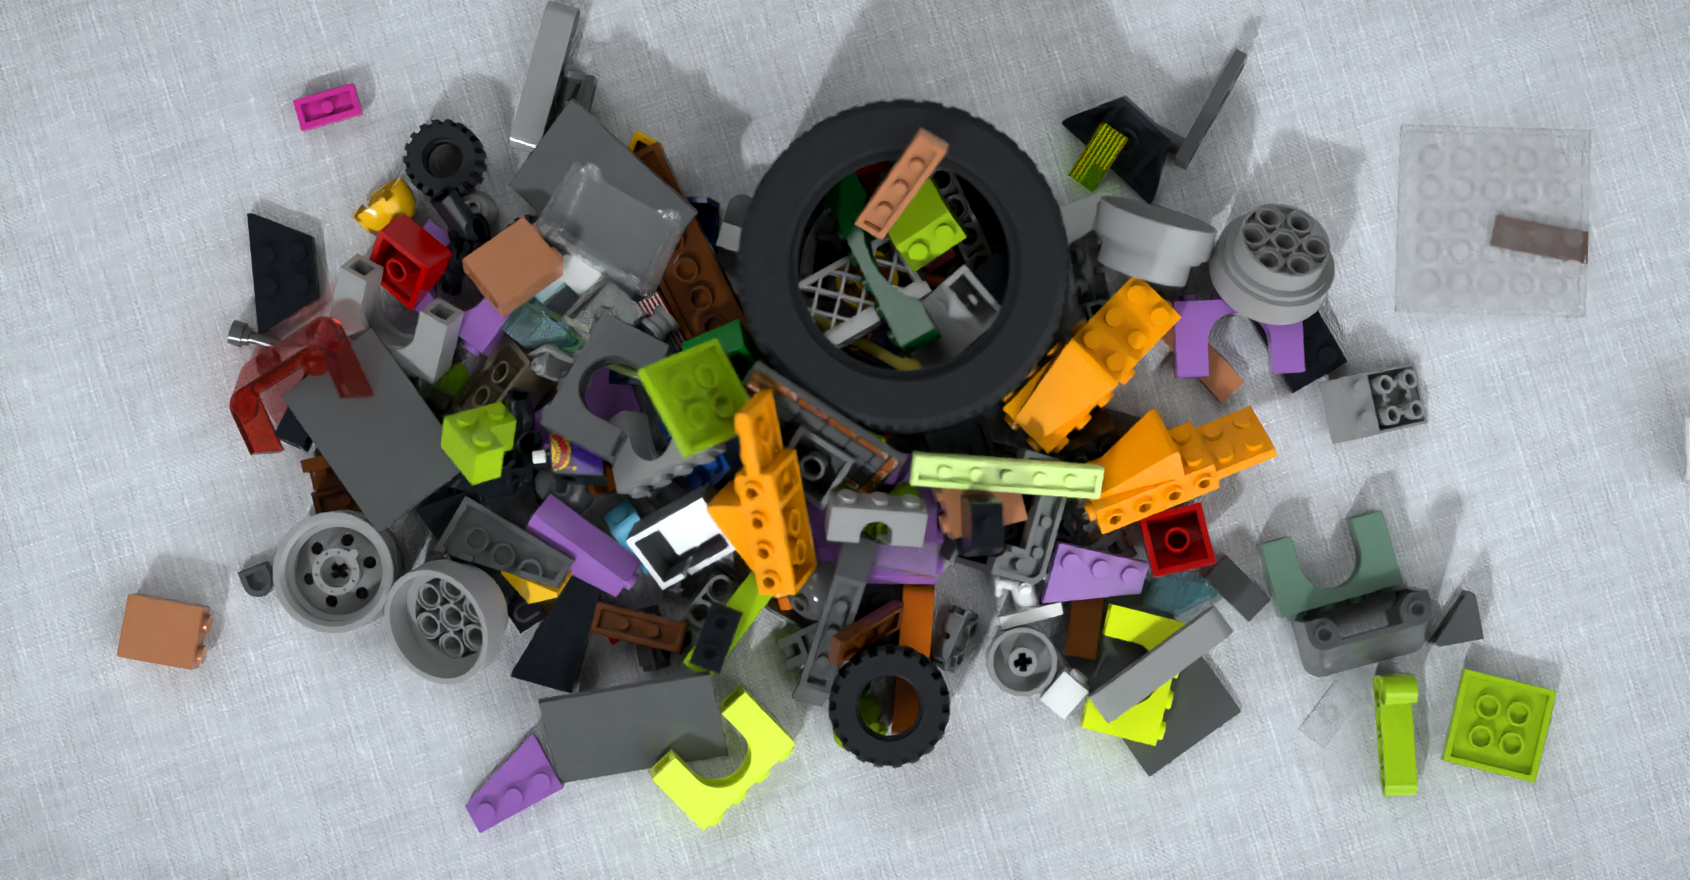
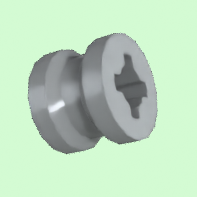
[640,305,680,343]

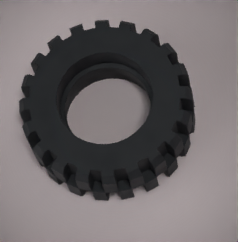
[828,643,950,768]

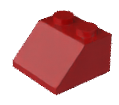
[369,213,452,311]
[1139,502,1216,578]

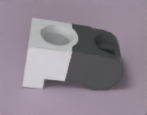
[716,194,751,254]

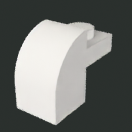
[535,255,607,306]

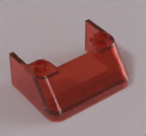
[229,316,374,455]

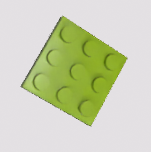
[637,338,750,459]
[1440,668,1557,783]

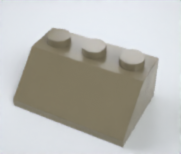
[451,333,555,413]

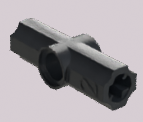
[430,185,492,254]
[505,388,541,484]

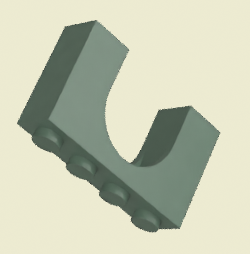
[1256,510,1403,621]

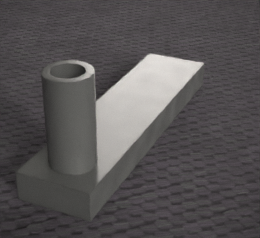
[1158,49,1247,170]

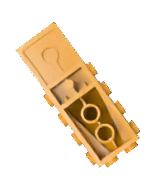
[1001,276,1181,454]
[706,389,817,598]
[1079,406,1277,535]

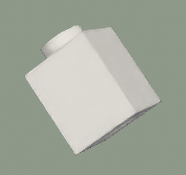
[1040,666,1090,720]

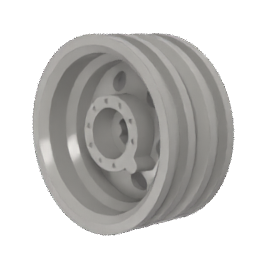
[273,510,405,633]

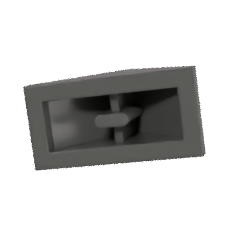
[1428,590,1484,647]

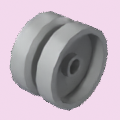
[986,626,1057,697]

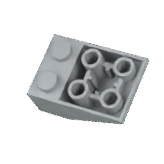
[912,264,1001,369]
[1319,362,1428,444]

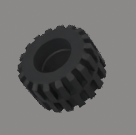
[403,119,487,198]

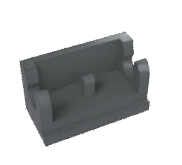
[550,70,598,127]
[807,233,851,302]

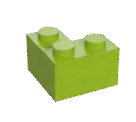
[441,401,516,485]

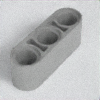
[674,569,735,653]

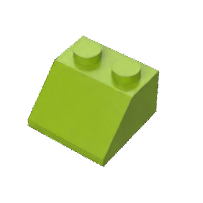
[888,177,967,272]

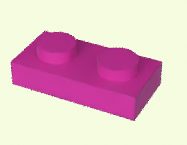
[293,83,364,132]

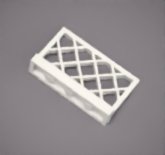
[799,233,932,350]

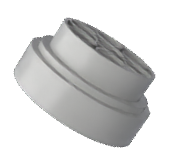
[1092,195,1218,287]
[1209,203,1335,325]
[384,560,508,685]

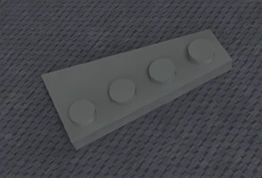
[433,496,575,588]

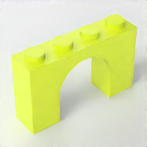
[1079,603,1186,746]
[649,684,796,831]

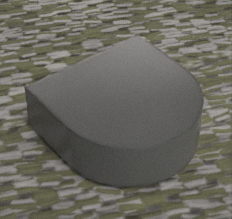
[237,561,274,597]

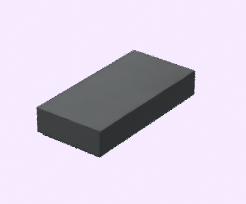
[1203,555,1271,622]

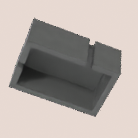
[626,481,736,590]

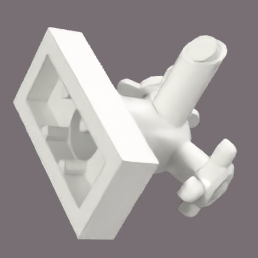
[995,571,1063,630]

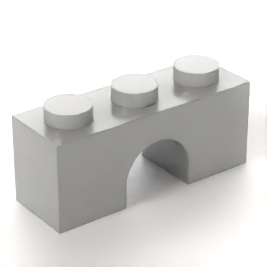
[824,490,928,548]

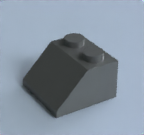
[786,424,856,510]

